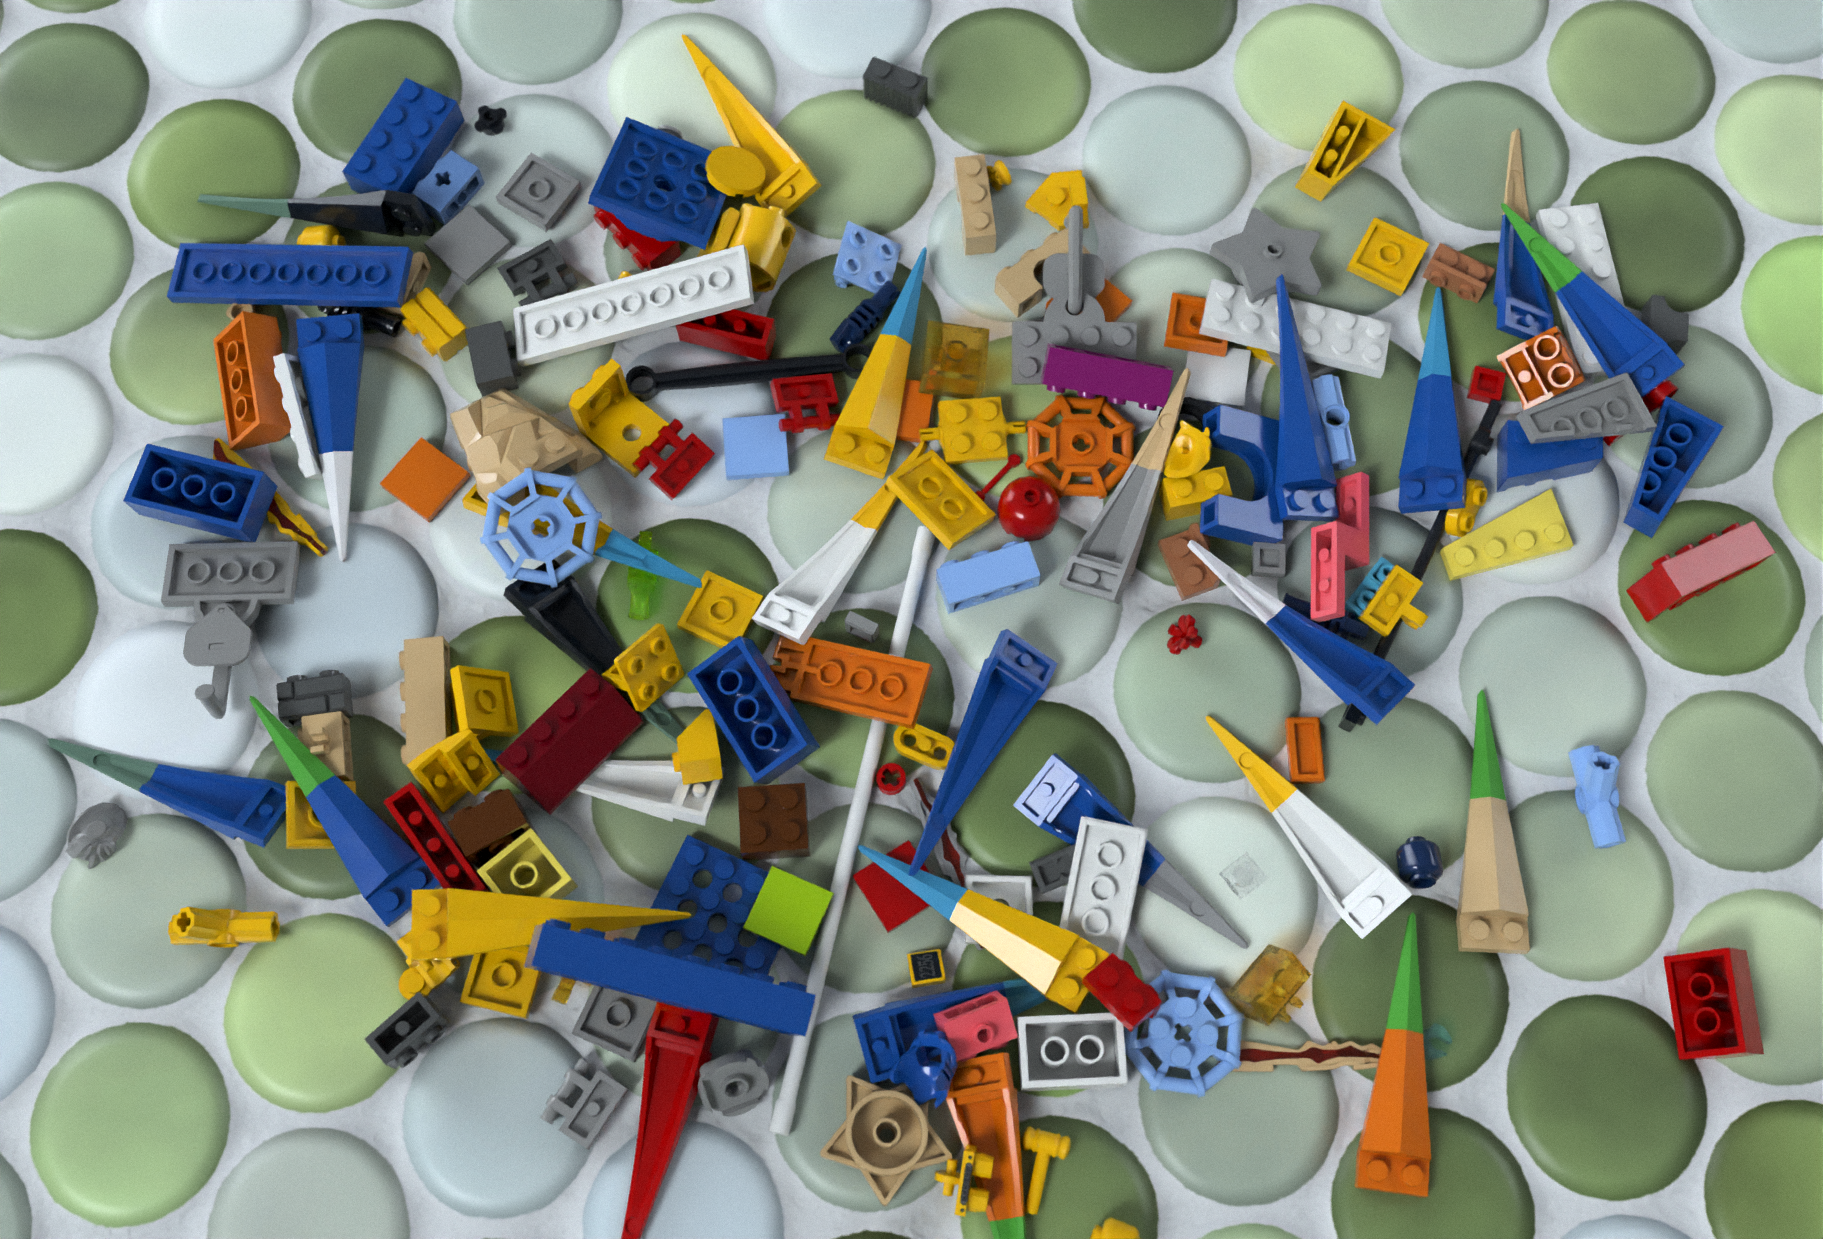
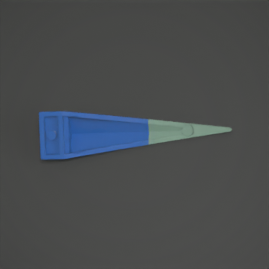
[48,738,286,848]

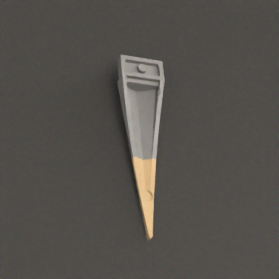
[1059,368,1191,604]

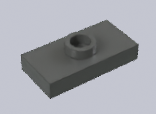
[1029,843,1076,894]

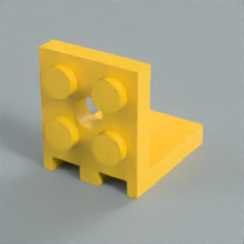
[568,358,669,478]

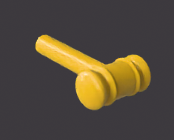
[1022,1126,1071,1215]

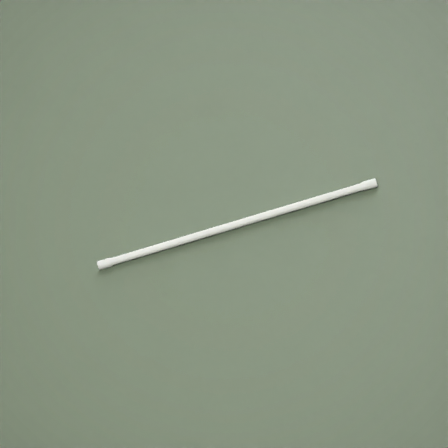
[769,526,935,1136]

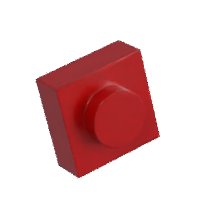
[1466,365,1506,404]

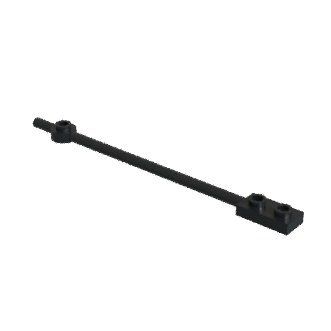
[1338,400,1502,733]

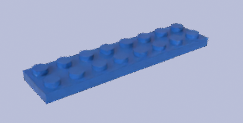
[167,243,413,308]

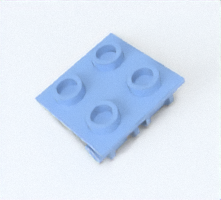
[833,221,901,294]

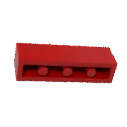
[383,782,491,892]

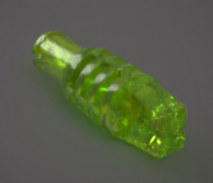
[627,531,658,620]

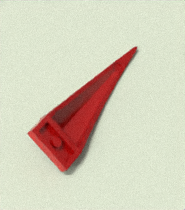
[621,1002,720,1239]

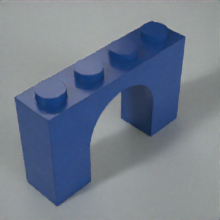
[1200,405,1284,546]

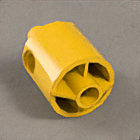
[726,203,796,292]

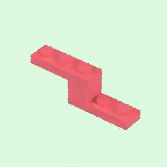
[1310,472,1369,622]

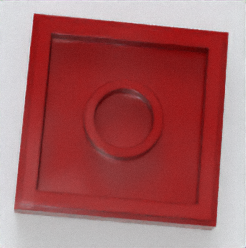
[852,840,931,934]

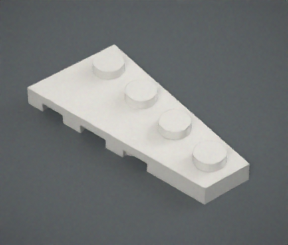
[273,353,323,480]

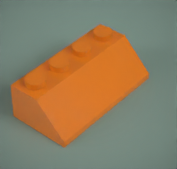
[213,311,291,451]

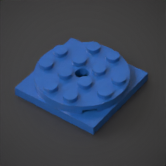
[588,117,727,250]

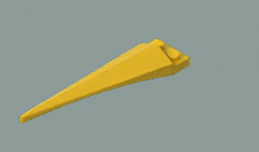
[682,34,822,218]
[411,888,692,961]

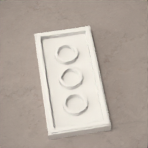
[1059,816,1148,960]

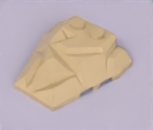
[450,388,602,514]

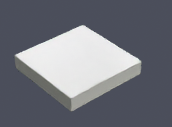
[1184,347,1251,410]
[964,875,1033,944]

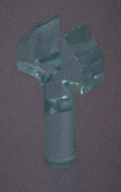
[1386,1021,1452,1060]

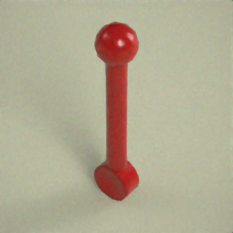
[975,454,1020,501]

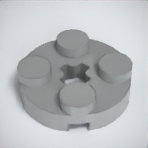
[698,1049,769,1117]

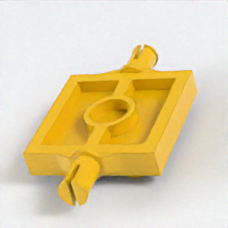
[919,396,1026,465]

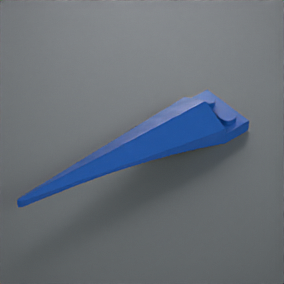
[1275,274,1339,522]
[909,629,1058,876]

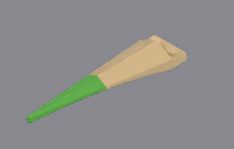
[1456,690,1530,954]

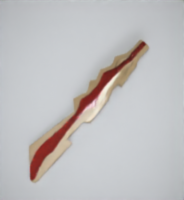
[1216,1040,1381,1072]

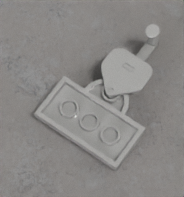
[1011,205,1137,385]
[161,541,301,719]

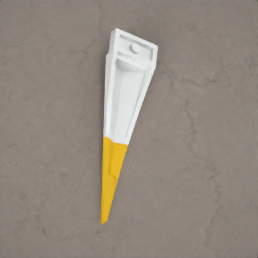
[752,441,927,645]
[1206,716,1413,939]

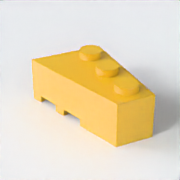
[1295,101,1395,202]

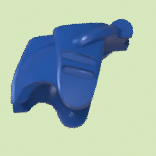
[890,1029,958,1108]

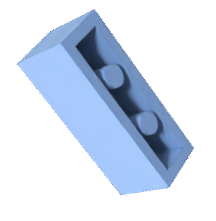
[936,541,1041,614]

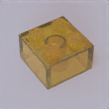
[918,320,990,399]

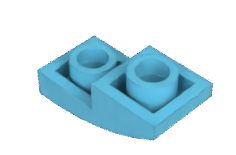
[1345,556,1394,625]

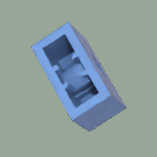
[412,150,485,225]

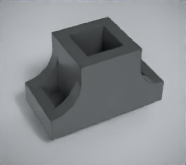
[1640,295,1689,355]

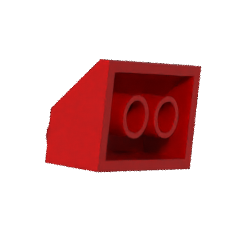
[1663,947,1764,1060]

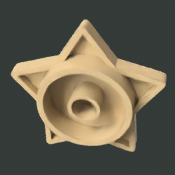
[820,1075,952,1207]

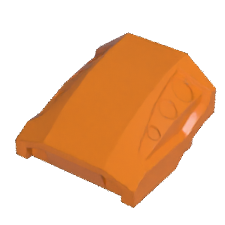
[1496,326,1586,410]

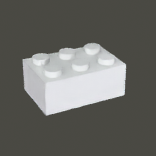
[1016,1013,1128,1092]

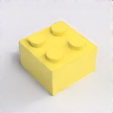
[477,828,578,899]

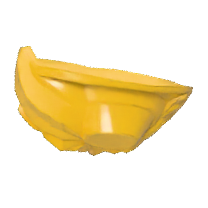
[1164,420,1212,478]

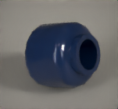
[1396,836,1443,889]

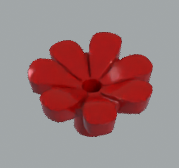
[1167,614,1202,655]

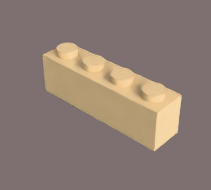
[399,636,453,766]

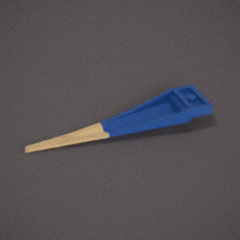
[1493,129,1554,341]

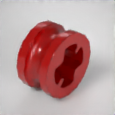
[876,763,906,795]

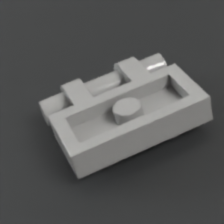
[540,1058,629,1150]

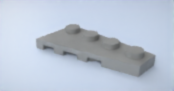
[1516,372,1657,444]

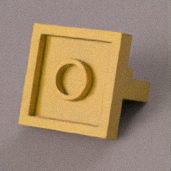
[449,665,519,741]

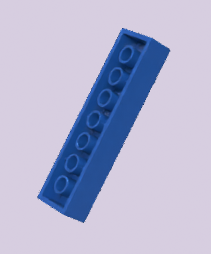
[524,919,816,1036]

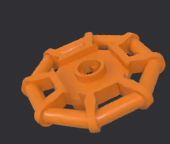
[1025,394,1136,499]

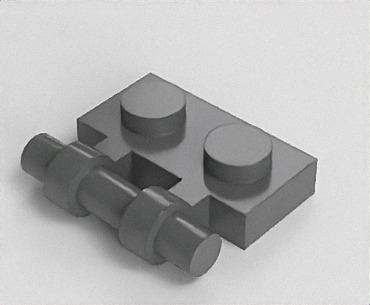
[498,239,578,307]

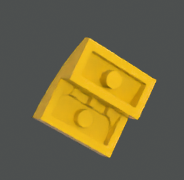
[407,729,500,813]

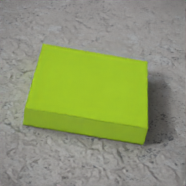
[743,866,834,957]

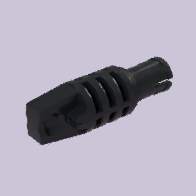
[318,306,401,337]

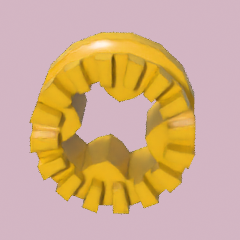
[987,160,1012,191]

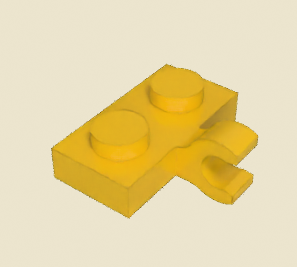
[1358,564,1428,637]

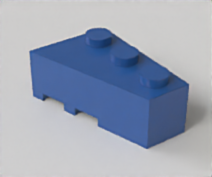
[1497,420,1603,492]

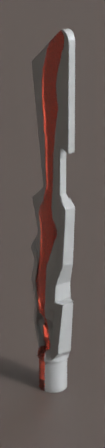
[909,777,983,950]

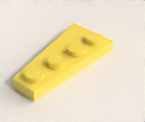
[1440,489,1574,581]

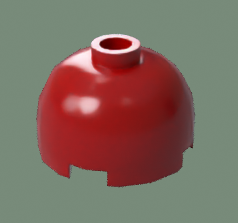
[997,476,1061,542]

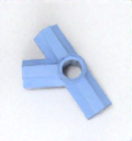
[1311,374,1356,471]
[1568,745,1626,849]

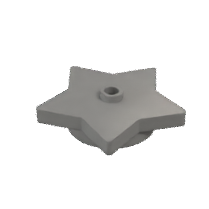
[1210,207,1322,303]

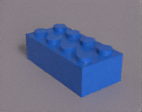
[342,78,464,194]
[123,443,278,542]
[687,636,820,784]

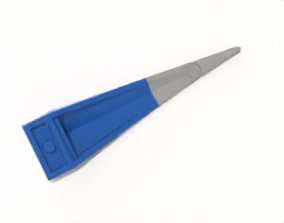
[1013,753,1249,949]

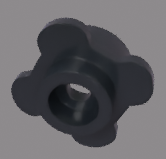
[474,105,507,136]

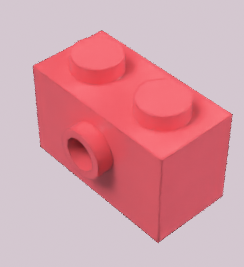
[933,990,1018,1062]

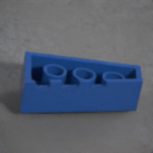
[1623,396,1724,538]

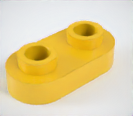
[1445,478,1488,537]
[894,724,955,770]

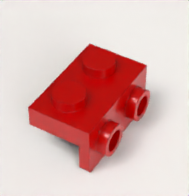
[1082,953,1162,1032]

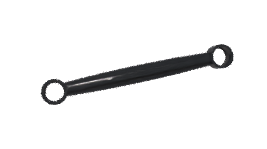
[626,344,872,402]

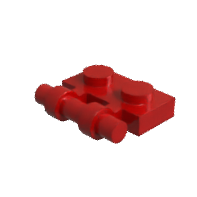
[770,373,840,434]
[632,419,715,500]

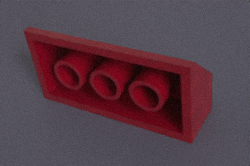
[495,668,643,815]

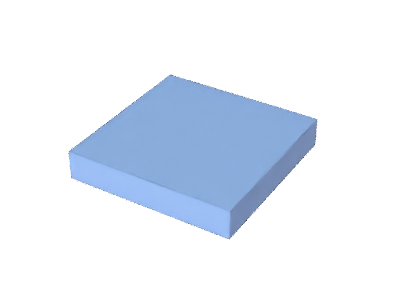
[722,414,789,480]

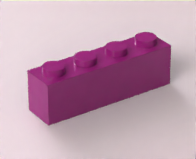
[1041,343,1174,411]

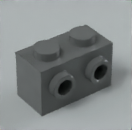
[365,992,449,1069]

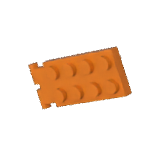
[769,635,933,729]

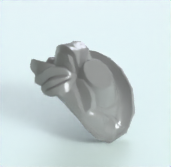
[66,802,127,869]

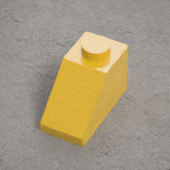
[672,709,723,785]

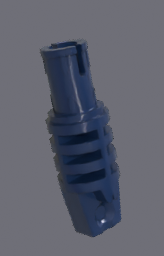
[829,281,900,353]
[1282,593,1370,641]

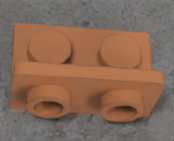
[1422,243,1495,303]
[1158,522,1221,601]

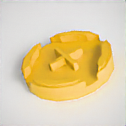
[705,146,765,197]

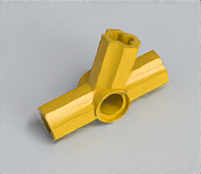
[168,907,280,948]

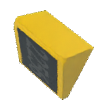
[907,949,946,988]

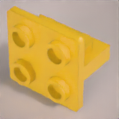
[602,623,684,712]

